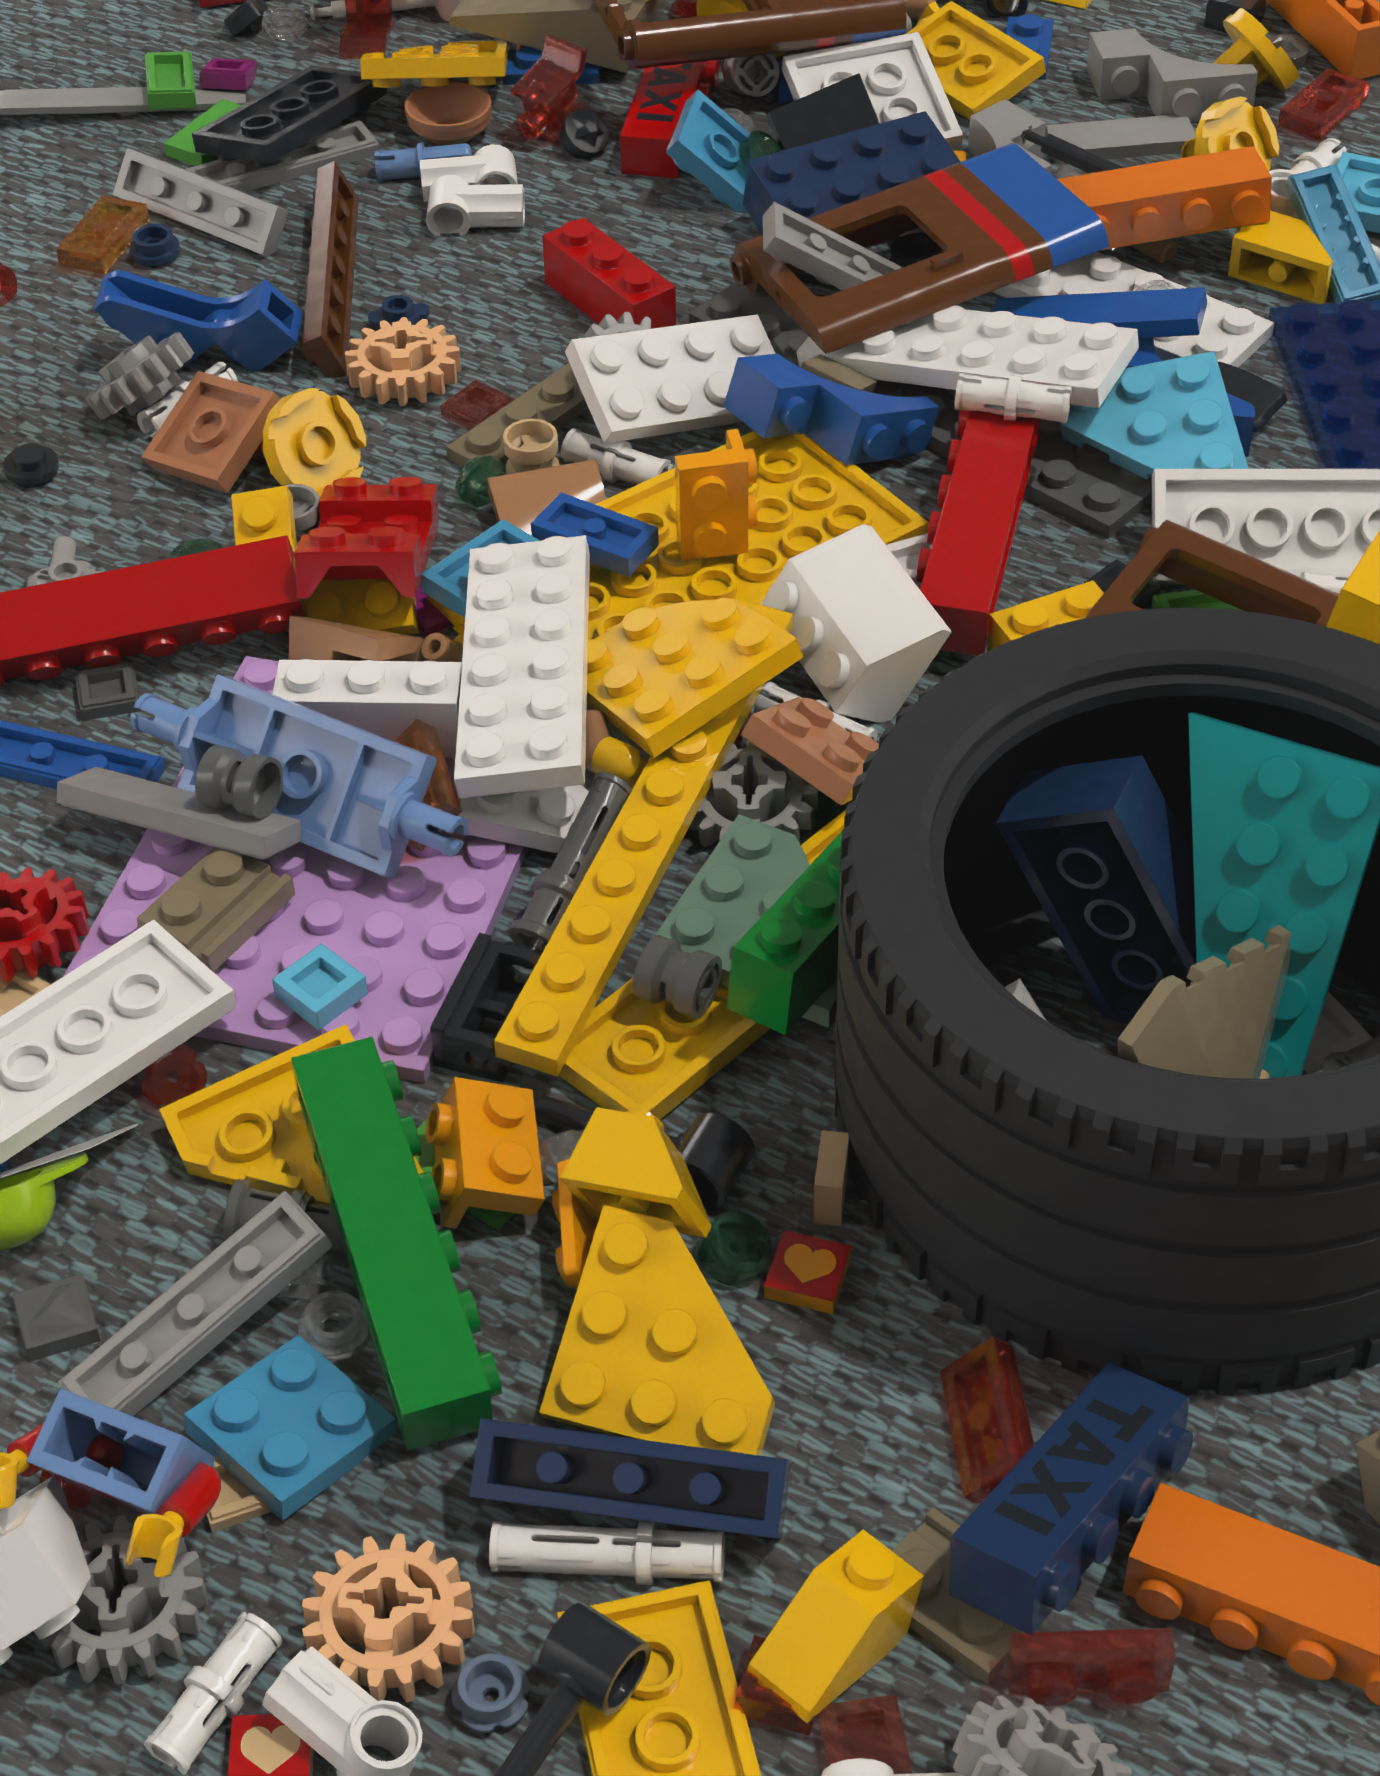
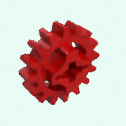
[0,868,90,982]

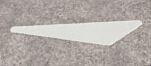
[0,1124,139,1178]

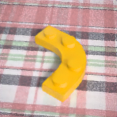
[231,485,419,635]

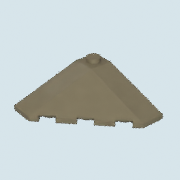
[449,0,669,73]
[1118,925,1291,1079]

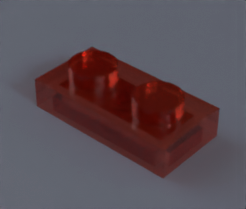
[1278,68,1370,141]
[939,1336,1034,1503]
[1006,1628,1176,1706]

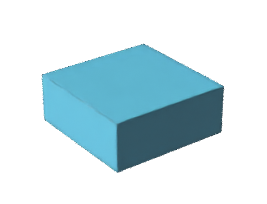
[272,943,368,1030]

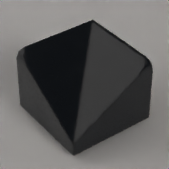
[1204,0,1266,33]

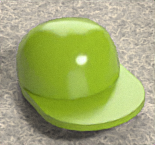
[0,1152,88,1251]

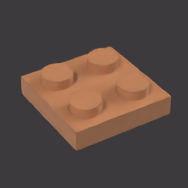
[141,371,280,493]
[740,697,879,805]

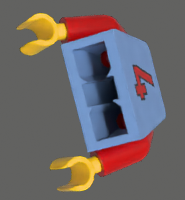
[0,1388,221,1577]

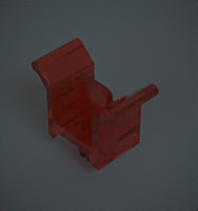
[339,0,395,59]
[510,34,605,146]

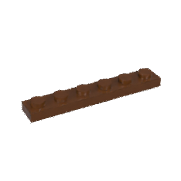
[300,161,359,378]

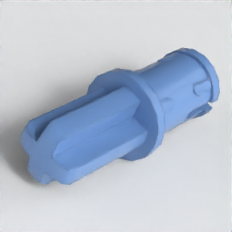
[374,142,472,182]

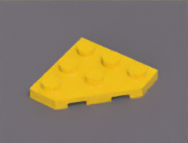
[360,40,508,88]
[159,1024,423,1206]
[539,1205,775,1456]

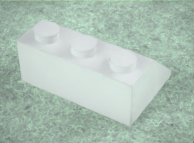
[760,524,952,723]
[272,659,462,758]
[0,1475,91,1666]

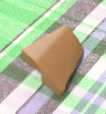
[487,459,606,534]
[289,616,428,662]

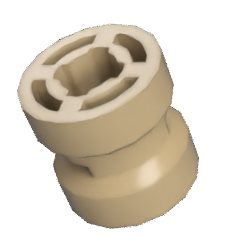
[503,418,559,475]

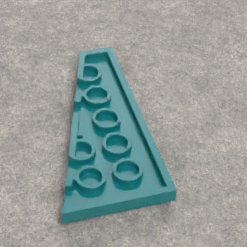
[1188,712,1380,1078]

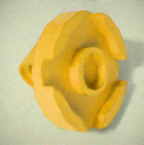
[1213,8,1300,93]
[1181,96,1279,171]
[261,388,366,498]

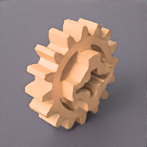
[345,317,461,406]
[302,1533,475,1703]

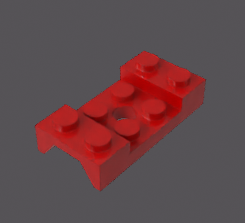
[294,477,439,598]

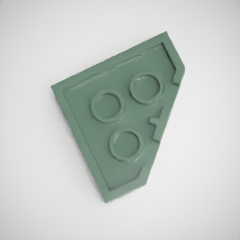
[654,814,837,1028]

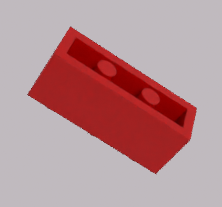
[542,217,677,329]

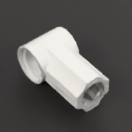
[420,144,518,202]
[426,175,525,236]
[262,1646,423,1776]

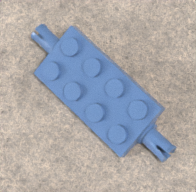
[130,674,468,878]

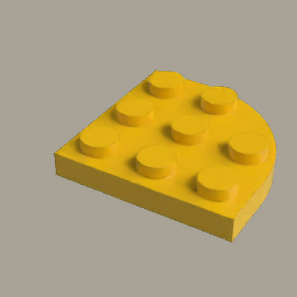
[587,598,804,758]

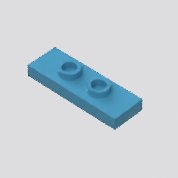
[1285,164,1380,310]

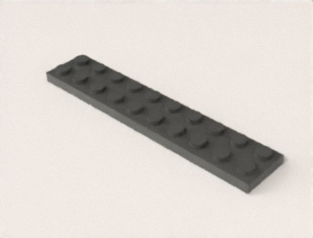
[689,282,1152,539]

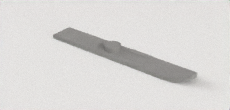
[0,86,246,116]

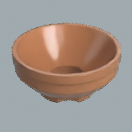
[405,80,492,146]

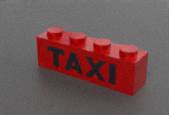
[620,60,719,179]

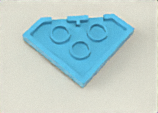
[1059,351,1248,480]

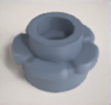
[451,1653,530,1733]

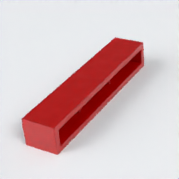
[916,410,1041,656]
[0,535,307,687]

